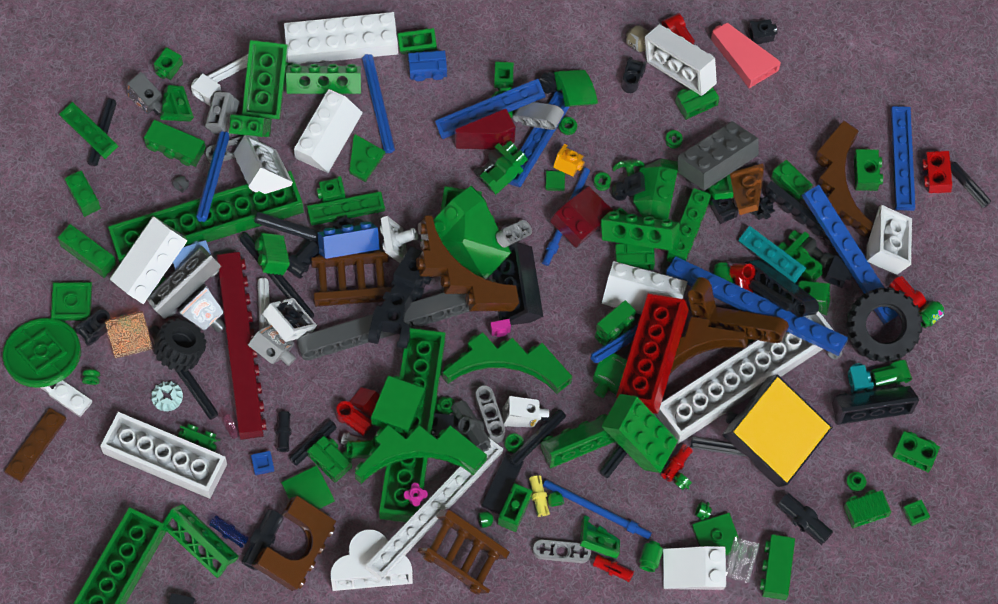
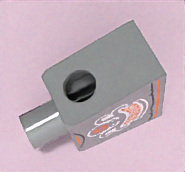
[248,325,296,366]

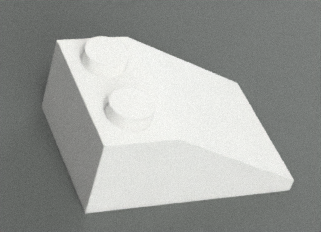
[866,205,912,275]
[663,547,726,590]

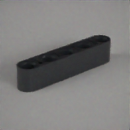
[744,259,819,317]

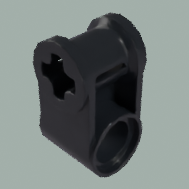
[622,57,647,93]
[75,309,113,346]

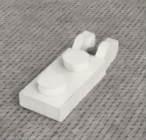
[40,380,92,417]

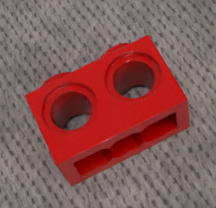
[922,151,953,193]

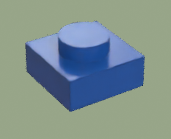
[251,451,274,476]

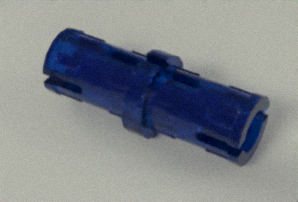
[209,515,248,548]

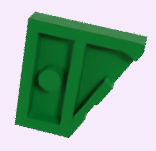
[160,85,194,122]
[350,134,386,182]
[580,515,620,559]

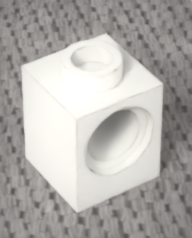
[191,73,221,106]

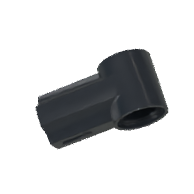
[287,240,319,279]

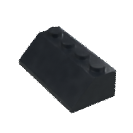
[492,242,544,325]
[832,385,919,425]

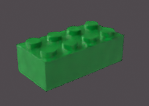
[242,40,289,119]
[602,394,678,473]

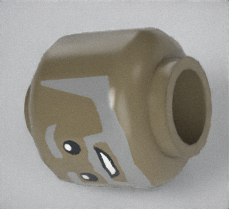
[626,25,650,53]

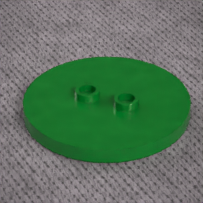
[3,318,81,388]

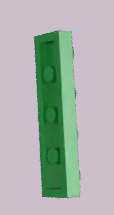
[59,102,119,159]
[307,192,385,226]

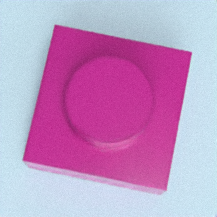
[490,319,511,337]

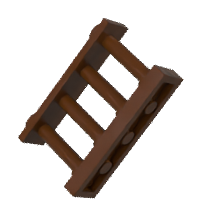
[312,251,391,307]
[417,509,510,595]

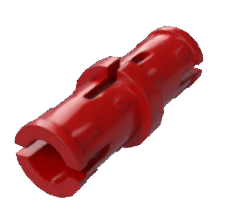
[661,444,693,482]
[593,555,634,582]

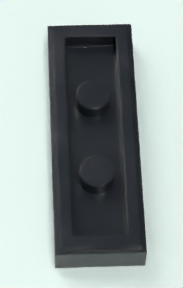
[482,454,524,514]

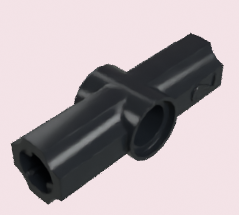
[777,492,833,545]
[242,509,284,570]

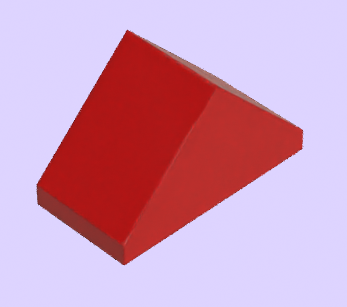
[350,387,380,417]

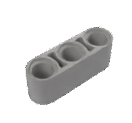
[512,102,564,130]
[476,386,505,443]

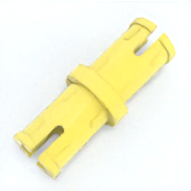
[529,475,550,517]

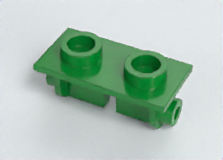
[178,423,221,452]

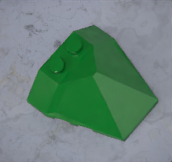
[421,186,511,280]

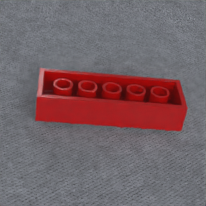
[616,293,689,414]

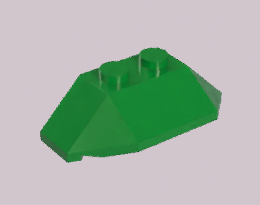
[633,158,678,220]

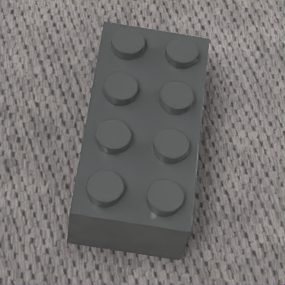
[678,121,759,191]

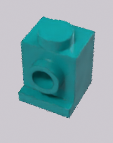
[847,363,874,394]

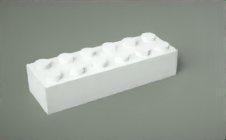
[284,12,398,64]
[101,412,227,499]

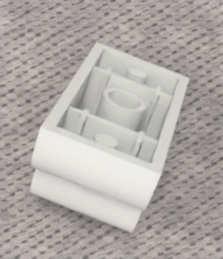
[331,530,413,591]

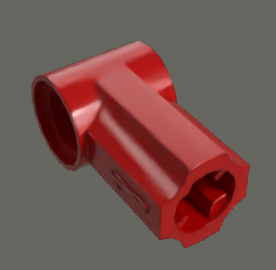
[662,13,695,44]
[730,263,755,293]
[889,276,927,309]
[336,401,373,436]

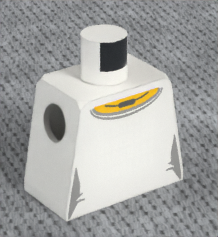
[502,396,549,427]

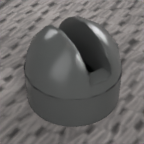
[172,176,189,193]

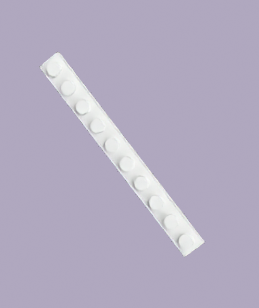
[365,437,503,581]

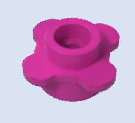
[404,483,428,506]

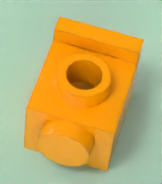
[553,144,585,177]

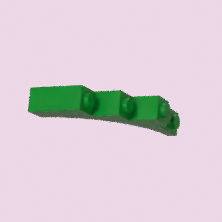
[443,332,572,394]
[355,425,487,484]

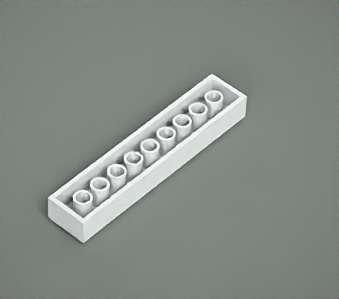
[656,311,834,444]

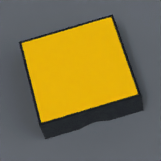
[722,374,833,487]

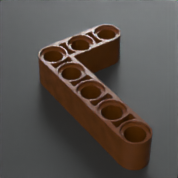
[688,277,789,343]

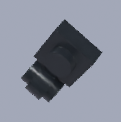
[612,172,645,201]

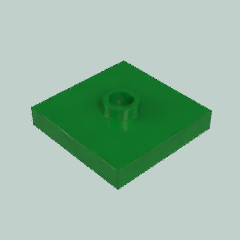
[51,282,92,321]
[692,513,743,556]

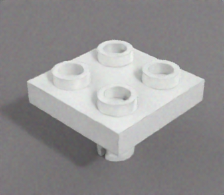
[380,216,418,263]

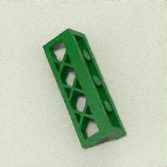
[163,504,239,578]

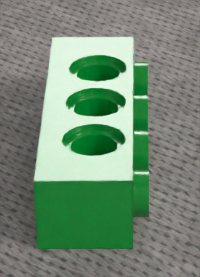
[286,64,361,94]
[666,188,711,263]
[601,211,680,251]

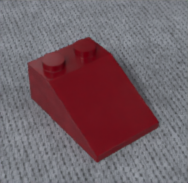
[455,109,516,150]
[550,186,613,248]

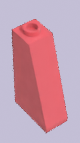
[711,23,781,88]

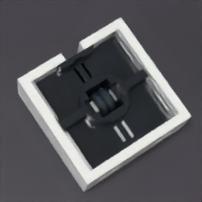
[263,298,317,342]

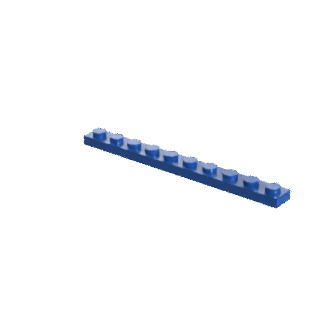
[666,256,848,356]

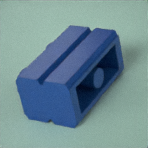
[408,50,447,81]

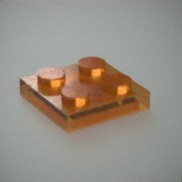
[105,311,153,359]

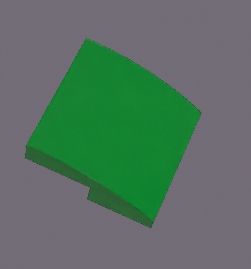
[554,70,598,107]
[281,465,335,509]

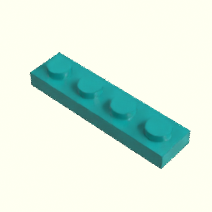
[738,225,806,283]

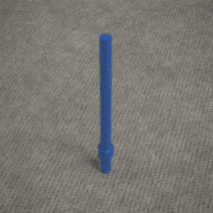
[542,168,590,266]
[543,479,652,540]

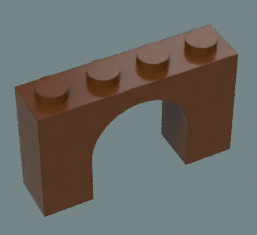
[252,496,336,591]

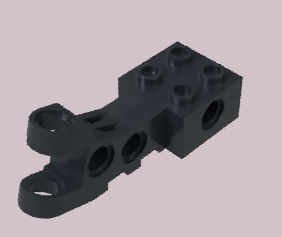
[368,246,433,349]

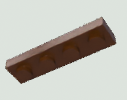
[4,408,67,483]

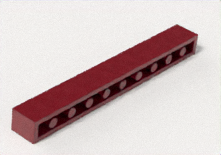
[217,252,267,440]

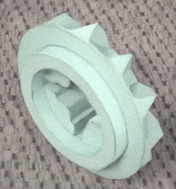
[152,381,183,411]

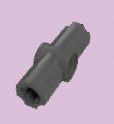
[451,400,491,452]

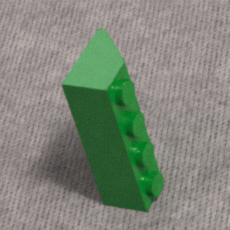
[540,414,616,469]

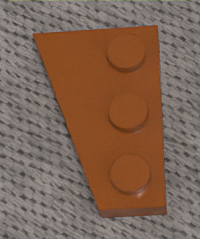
[730,163,764,215]

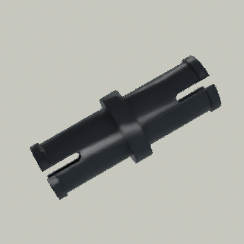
[276,411,292,452]

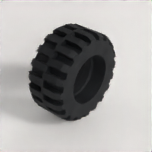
[846,287,923,362]

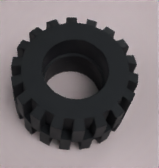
[153,319,207,372]

